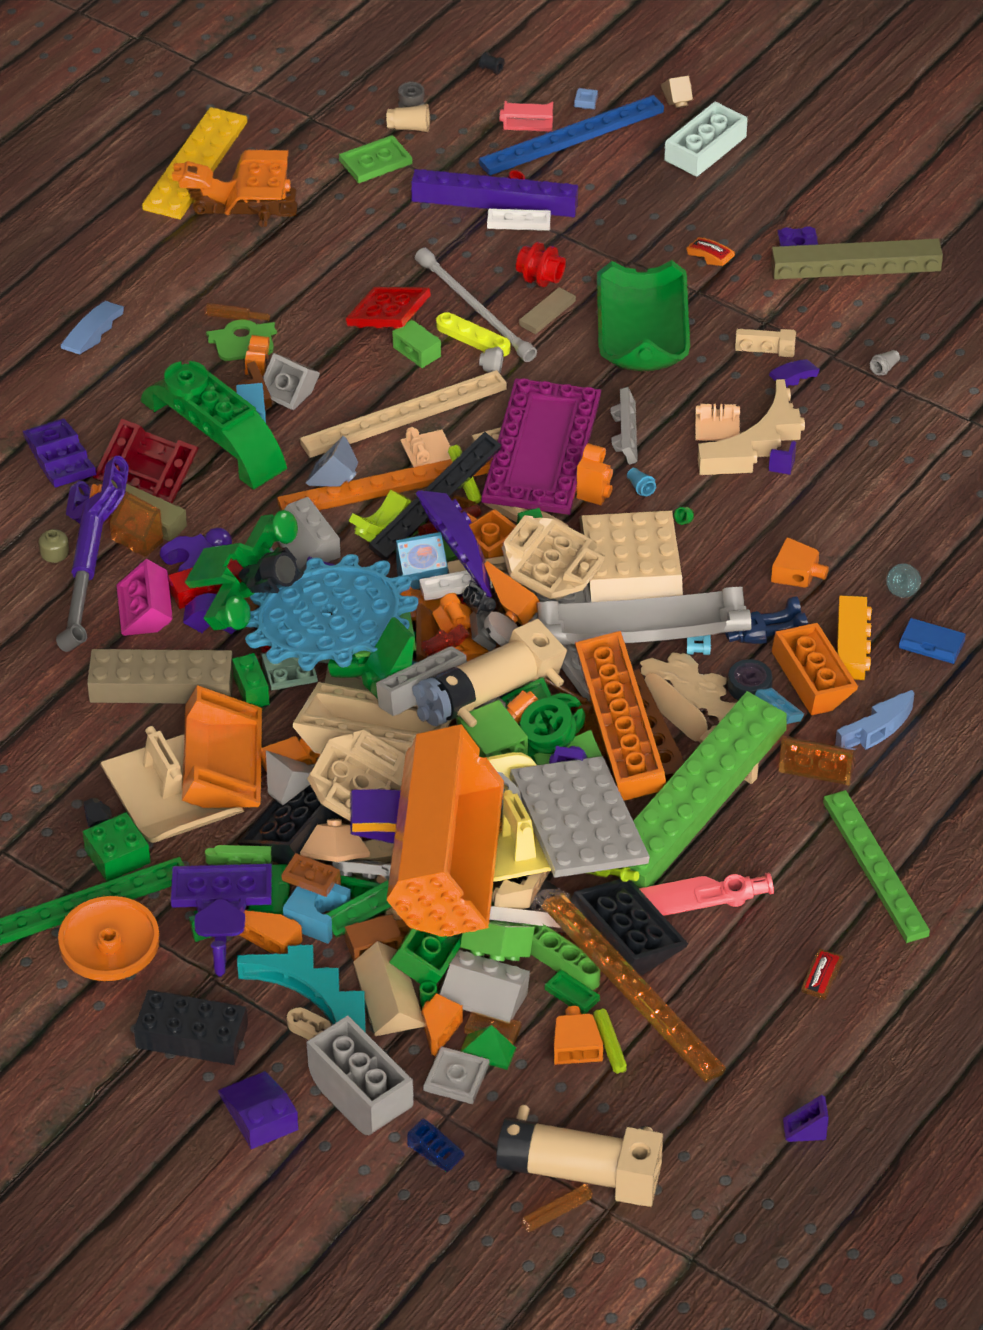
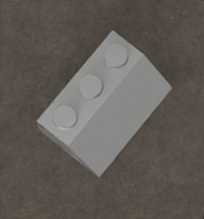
[277,497,340,572]
[440,950,530,1024]

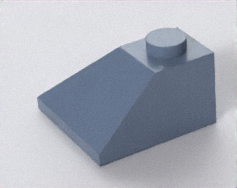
[306,436,358,487]

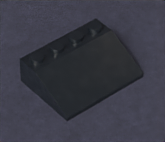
[238,785,345,865]
[564,879,688,981]

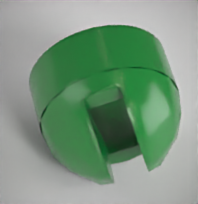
[674,506,694,525]

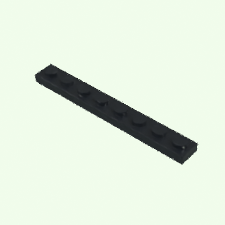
[368,432,502,561]

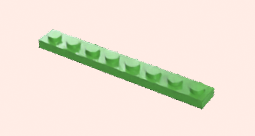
[823,790,930,943]

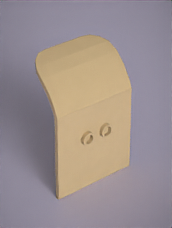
[101,726,244,843]

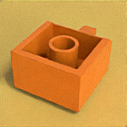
[466,509,516,559]

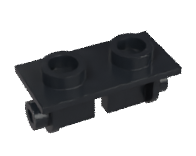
[463,580,496,614]

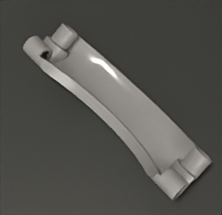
[537,587,751,645]

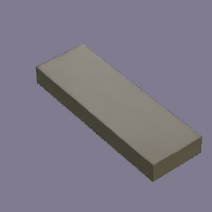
[519,287,576,334]

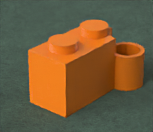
[577,443,613,505]
[261,736,320,772]

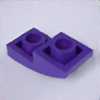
[769,360,819,387]

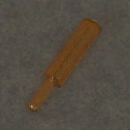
[205,303,270,320]

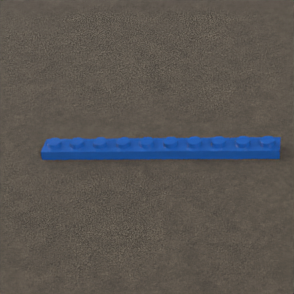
[479,95,664,176]

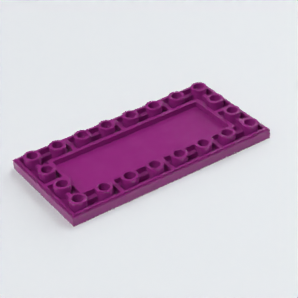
[482,378,601,515]

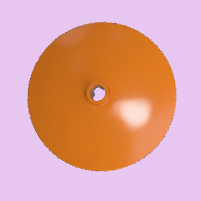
[58,896,160,981]

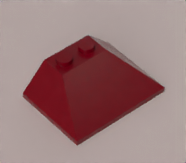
[93,419,199,504]

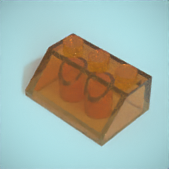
[779,735,857,786]

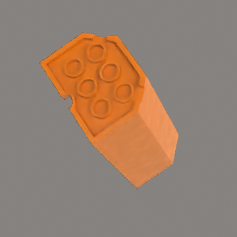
[387,724,504,937]

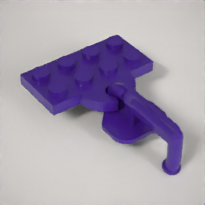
[171,864,272,977]

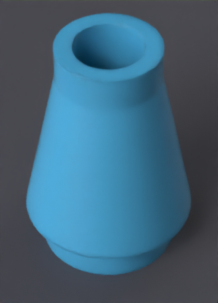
[627,468,656,496]

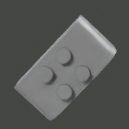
[307,1016,413,1135]

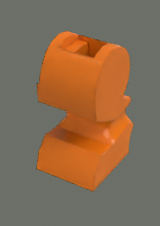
[245,335,270,377]

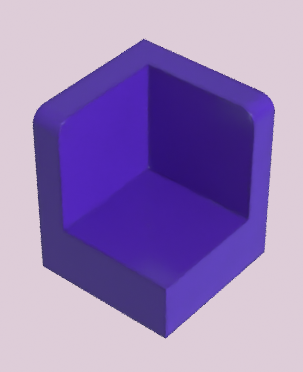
[769,441,796,475]

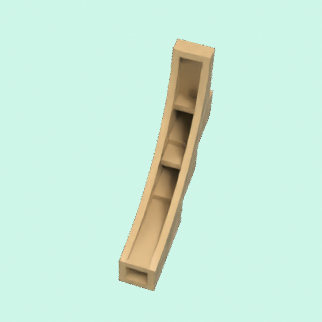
[697,379,805,475]

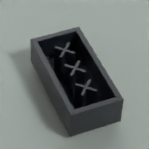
[134,990,248,1065]

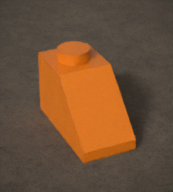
[422,993,463,1056]

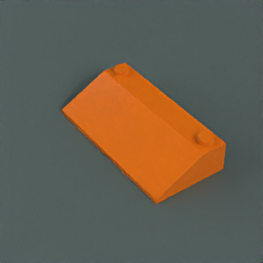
[182,685,262,808]

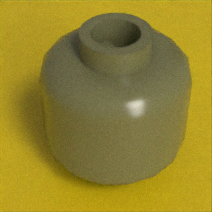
[39,529,69,563]

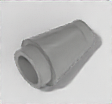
[870,350,900,375]

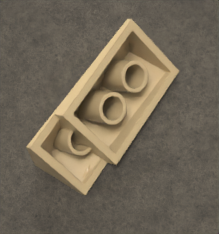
[353,941,425,1036]

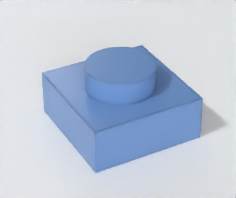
[575,88,598,109]

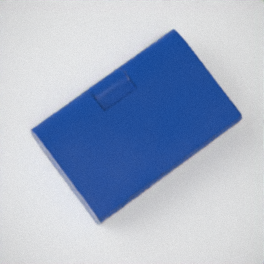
[899,618,966,664]

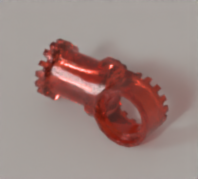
[421,624,470,657]

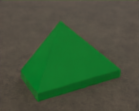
[340,875,380,898]
[460,1025,516,1070]

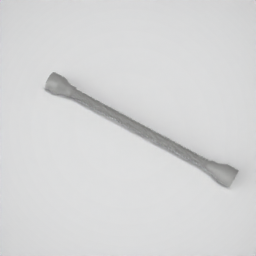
[415,248,537,362]

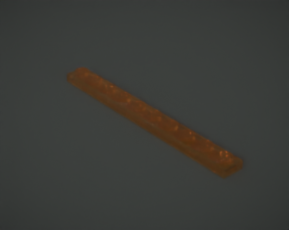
[542,893,726,1083]

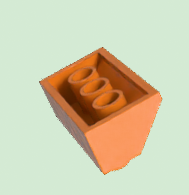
[771,623,858,715]

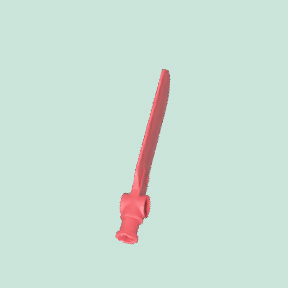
[640,873,774,916]

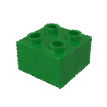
[83,812,151,882]

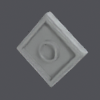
[424,1046,489,1104]

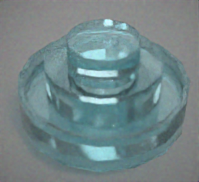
[887,564,921,598]

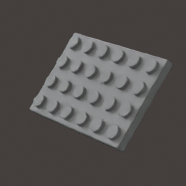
[510,756,650,878]

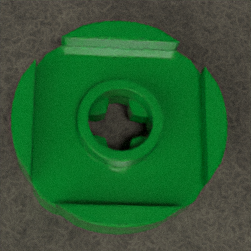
[164,361,209,400]

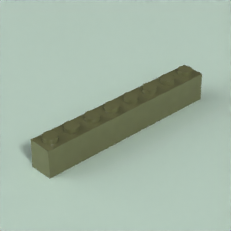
[771,239,943,279]

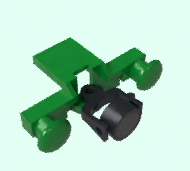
[185,510,304,631]

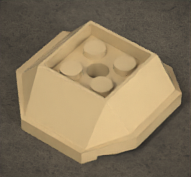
[502,515,605,601]
[307,730,405,821]

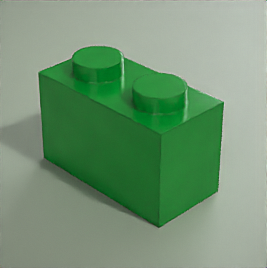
[232,653,270,707]

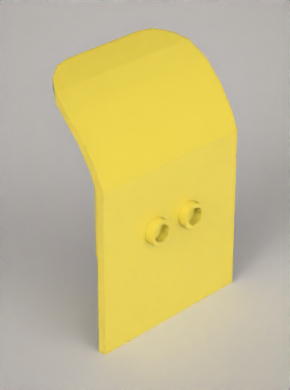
[486,752,551,882]

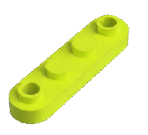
[436,312,510,357]

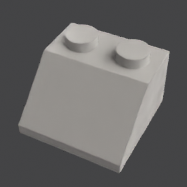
[263,353,320,410]

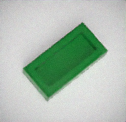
[545,970,600,1014]

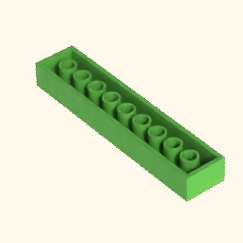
[617,691,787,889]

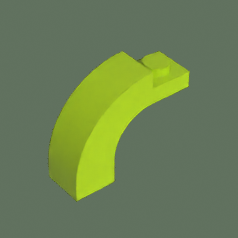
[349,490,413,542]

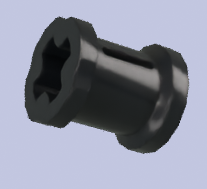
[479,52,505,75]

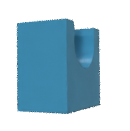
[283,884,351,944]

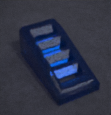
[407,1118,464,1173]

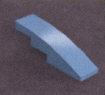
[61,301,124,354]

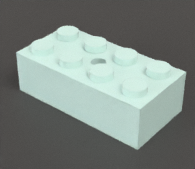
[665,102,747,176]

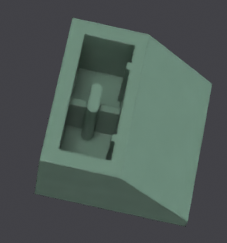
[262,653,318,690]

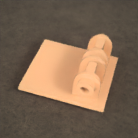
[695,403,740,441]
[400,427,451,467]

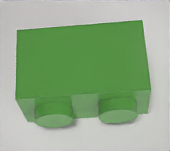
[393,320,441,368]

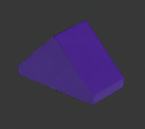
[783,1095,828,1142]

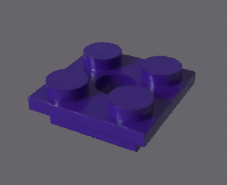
[777,226,818,247]

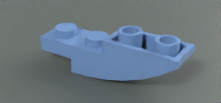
[835,690,914,752]

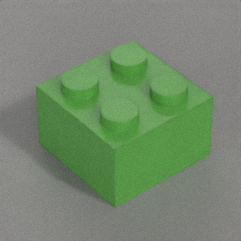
[460,920,535,961]

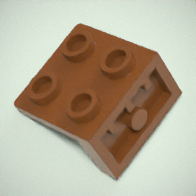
[282,853,341,897]

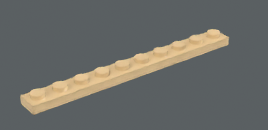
[300,370,507,458]

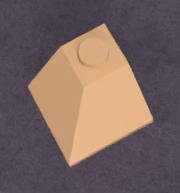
[300,819,370,862]

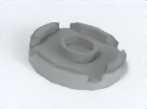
[484,612,518,646]

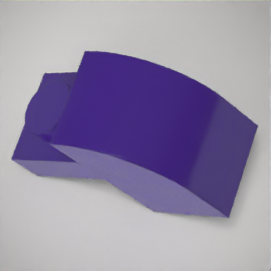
[183,593,236,634]

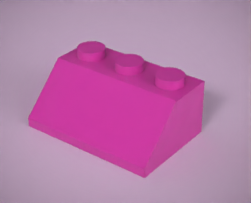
[117,559,173,636]

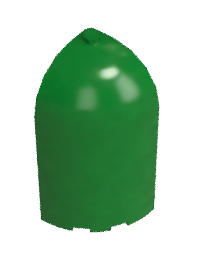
[597,260,690,371]

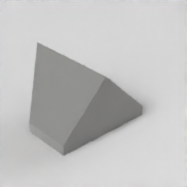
[266,750,312,805]

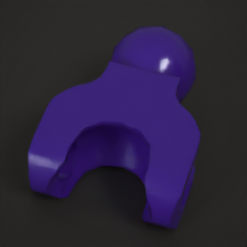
[160,527,232,572]

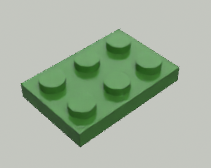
[339,135,412,183]

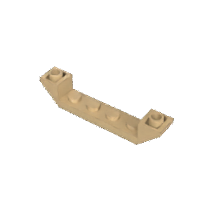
[491,871,550,909]

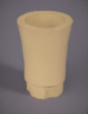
[386,104,430,132]

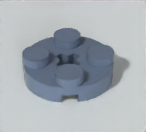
[412,677,451,726]

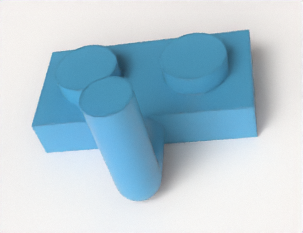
[755,688,804,724]

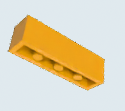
[837,595,871,680]

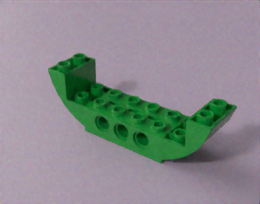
[140,371,287,490]

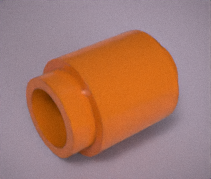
[507,691,538,724]

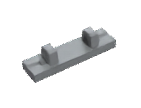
[611,387,638,464]

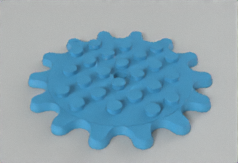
[245,554,419,671]

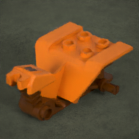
[172,150,298,227]

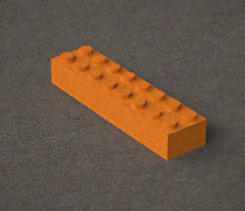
[575,631,666,801]

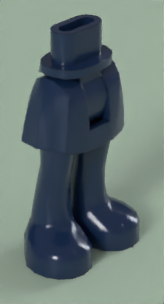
[725,596,808,644]

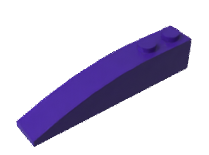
[416,490,492,597]

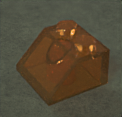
[110,491,163,557]

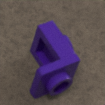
[549,746,588,764]

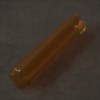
[521,1185,592,1232]

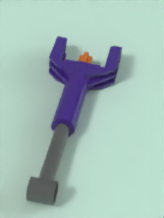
[56,456,129,652]

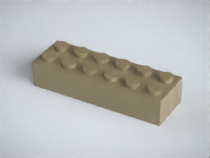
[87,649,233,704]

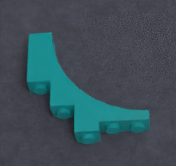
[237,945,366,1033]

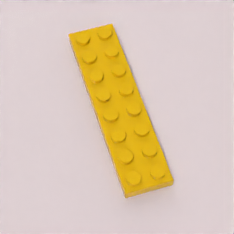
[143,107,247,219]

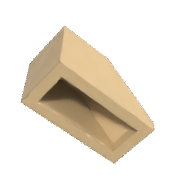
[661,76,693,108]

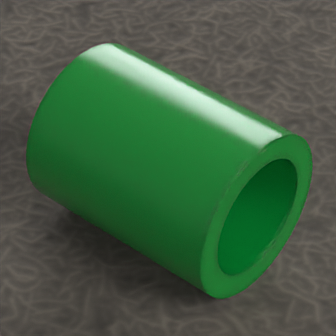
[420,981,437,1007]

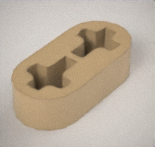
[287,1008,331,1040]

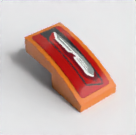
[686,237,735,266]

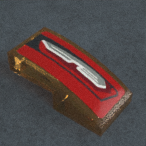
[801,949,844,1000]

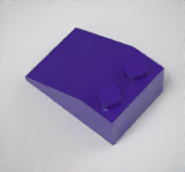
[218,1071,298,1149]

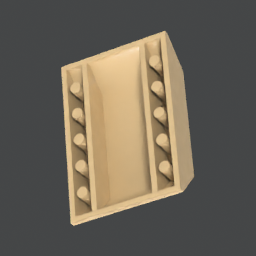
[579,511,683,602]
[293,682,451,754]

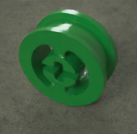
[520,697,577,754]

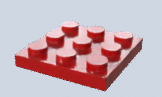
[345,287,431,329]

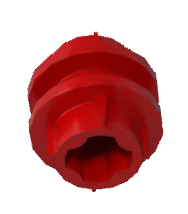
[516,242,566,287]

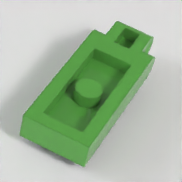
[205,845,272,865]

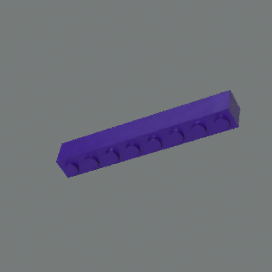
[412,169,578,217]

